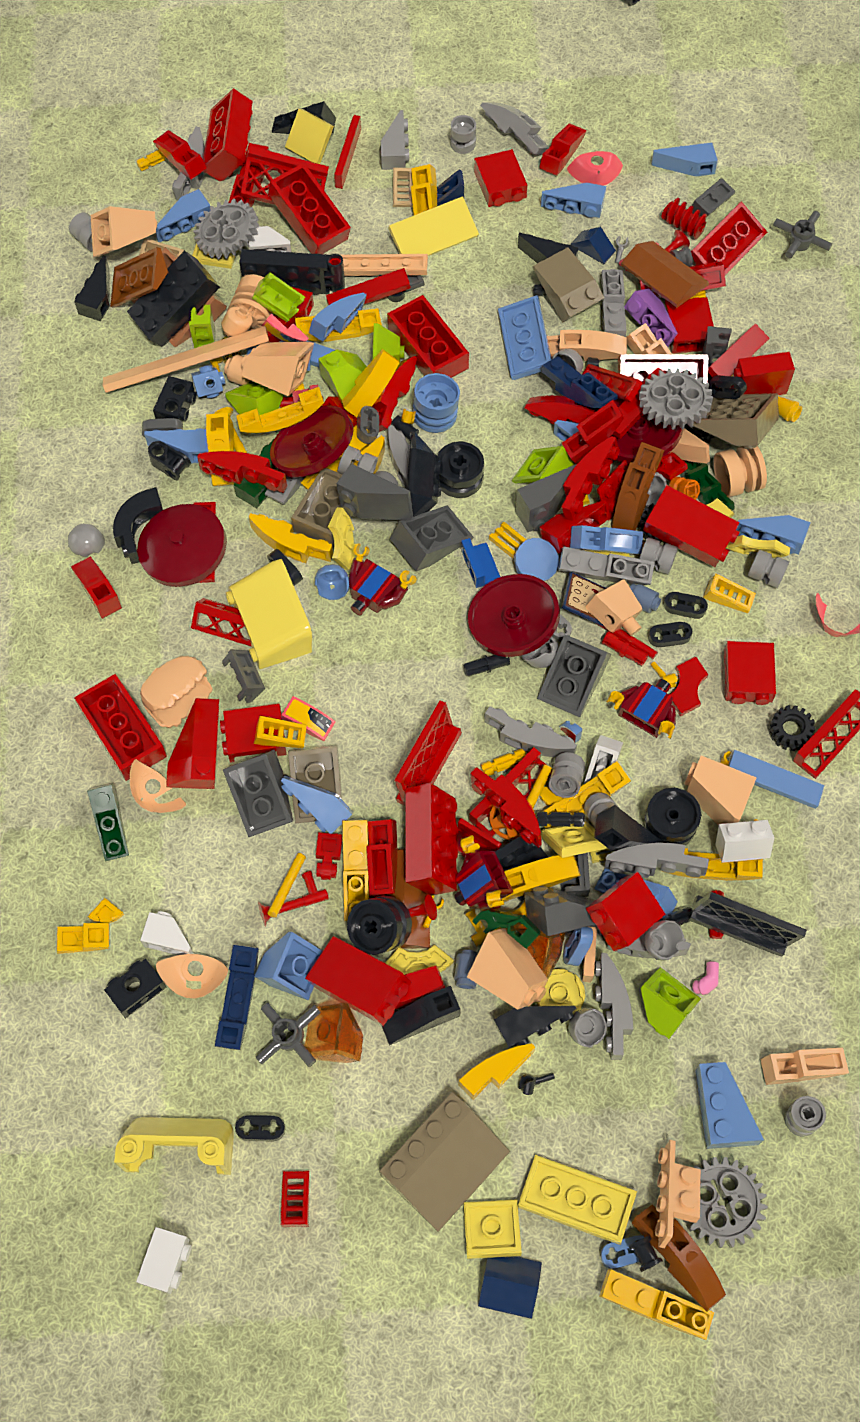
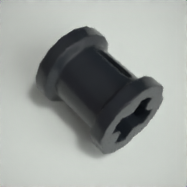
[628,1235,663,1272]

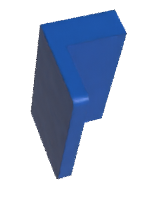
[461,538,501,588]

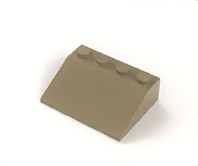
[693,394,779,449]
[379,1092,510,1232]

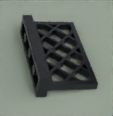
[688,892,807,957]

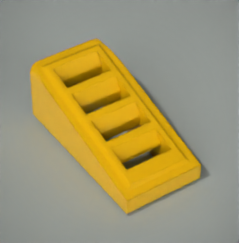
[703,573,756,613]
[254,716,307,748]

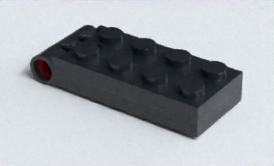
[239,249,345,295]

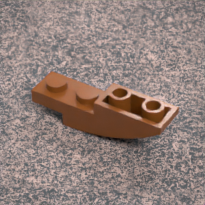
[612,442,664,531]
[632,1204,726,1312]

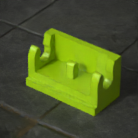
[252,273,305,322]
[189,305,216,348]

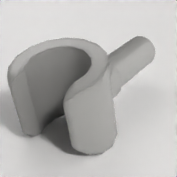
[615,236,630,264]

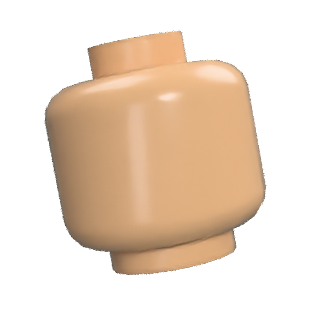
[221,306,253,337]
[224,355,254,385]

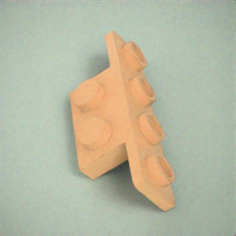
[655,1139,701,1248]

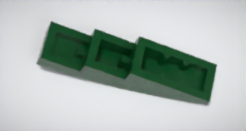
[680,460,735,511]

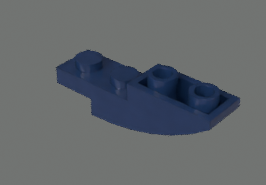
[541,356,618,408]

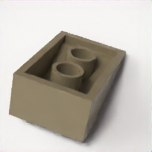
[532,248,604,323]
[291,468,350,548]
[288,745,342,824]

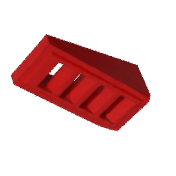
[281,1171,310,1227]

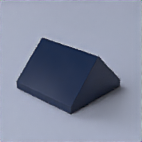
[478,1256,542,1319]

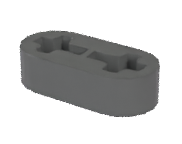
[357,406,379,444]
[142,418,183,437]

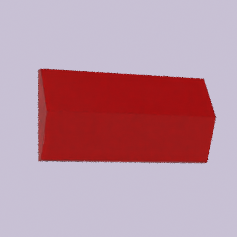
[691,201,768,275]

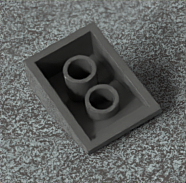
[336,464,413,520]
[516,464,577,533]
[390,505,474,571]
[537,634,611,717]
[223,750,293,837]
[524,886,595,936]

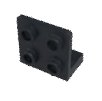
[495,836,548,901]

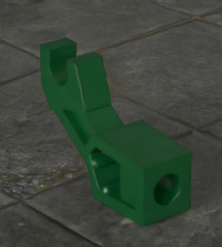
[472,908,541,949]

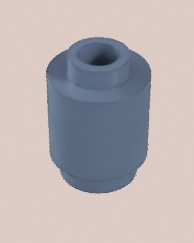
[630,583,661,613]
[454,950,477,989]

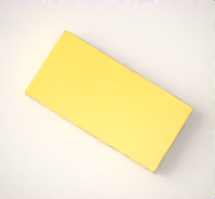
[388,197,479,256]
[518,1155,637,1245]

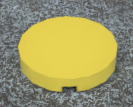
[536,969,585,1014]

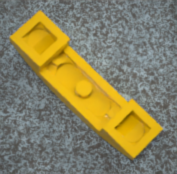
[295,308,382,342]
[236,387,324,433]
[543,761,631,829]
[662,848,763,881]

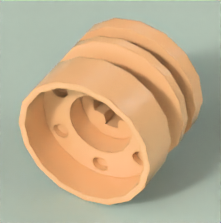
[227,274,274,330]
[713,446,767,498]

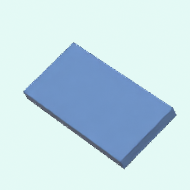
[498,295,552,380]

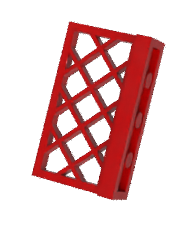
[240,146,329,205]
[394,700,462,806]

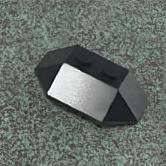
[407,432,443,517]

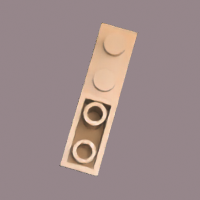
[547,330,627,361]

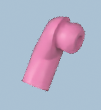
[692,962,719,995]

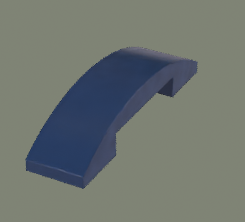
[215,945,259,1051]

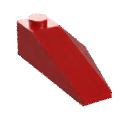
[166,698,219,789]

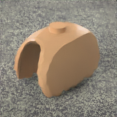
[140,656,213,728]

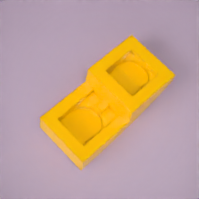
[57,923,109,954]

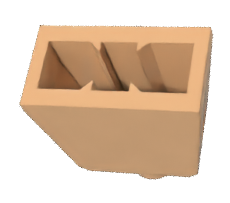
[586,579,642,636]

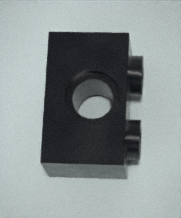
[104,958,167,1019]

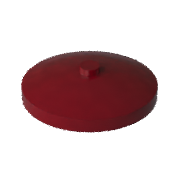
[598,398,683,463]
[270,405,354,477]
[137,504,227,587]
[468,574,560,657]

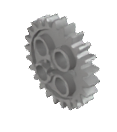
[193,199,259,259]
[639,368,713,430]
[683,1157,768,1248]

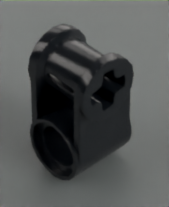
[148,441,191,481]

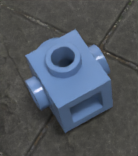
[191,365,226,398]

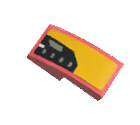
[261,314,309,342]
[282,696,335,741]

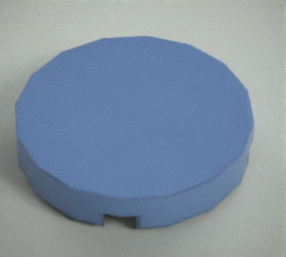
[514,538,559,581]

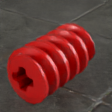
[661,197,707,239]

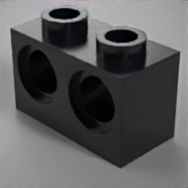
[153,376,197,423]

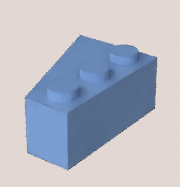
[695,1062,764,1149]

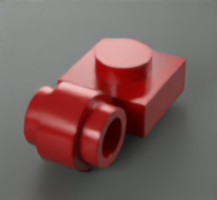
[316,832,343,880]

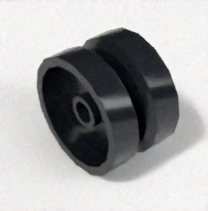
[437,441,484,498]
[643,787,702,845]
[347,895,412,955]

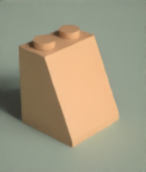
[90,206,157,258]
[241,342,314,396]
[685,755,756,826]
[467,928,548,1010]

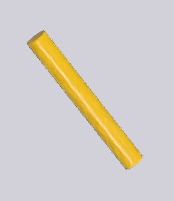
[527,765,552,808]
[268,853,306,918]

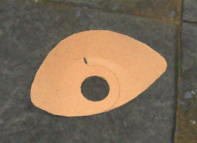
[130,759,186,813]
[156,954,228,998]

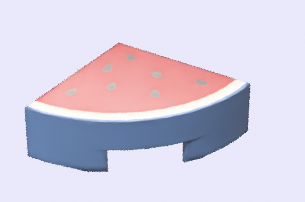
[559,721,582,743]

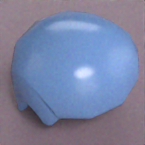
[315,564,349,600]

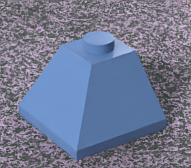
[254,932,323,1000]

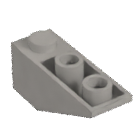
[381,110,409,170]

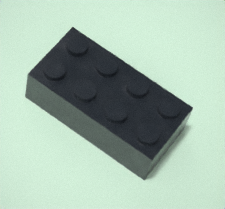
[127,250,220,347]

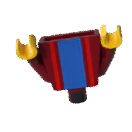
[349,543,417,616]
[606,679,676,739]
[454,835,513,911]

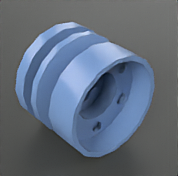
[412,373,460,433]

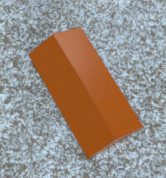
[621,241,709,308]
[110,247,168,308]
[385,849,430,949]

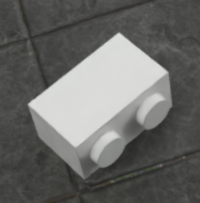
[715,820,774,863]
[136,1227,192,1294]

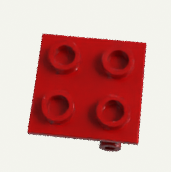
[596,460,628,521]

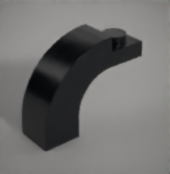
[113,487,163,564]

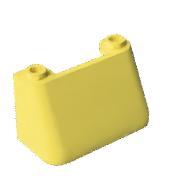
[226,559,312,670]
[114,1117,234,1175]

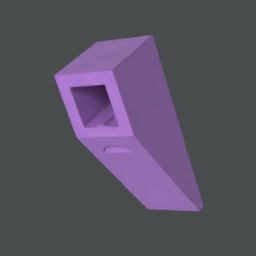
[624,289,678,347]

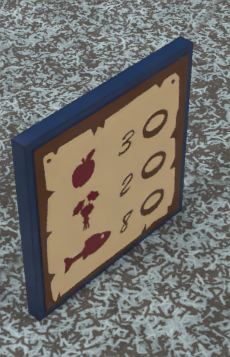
[562,572,607,626]

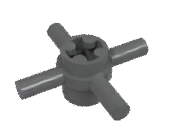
[773,211,833,259]
[256,1003,321,1067]

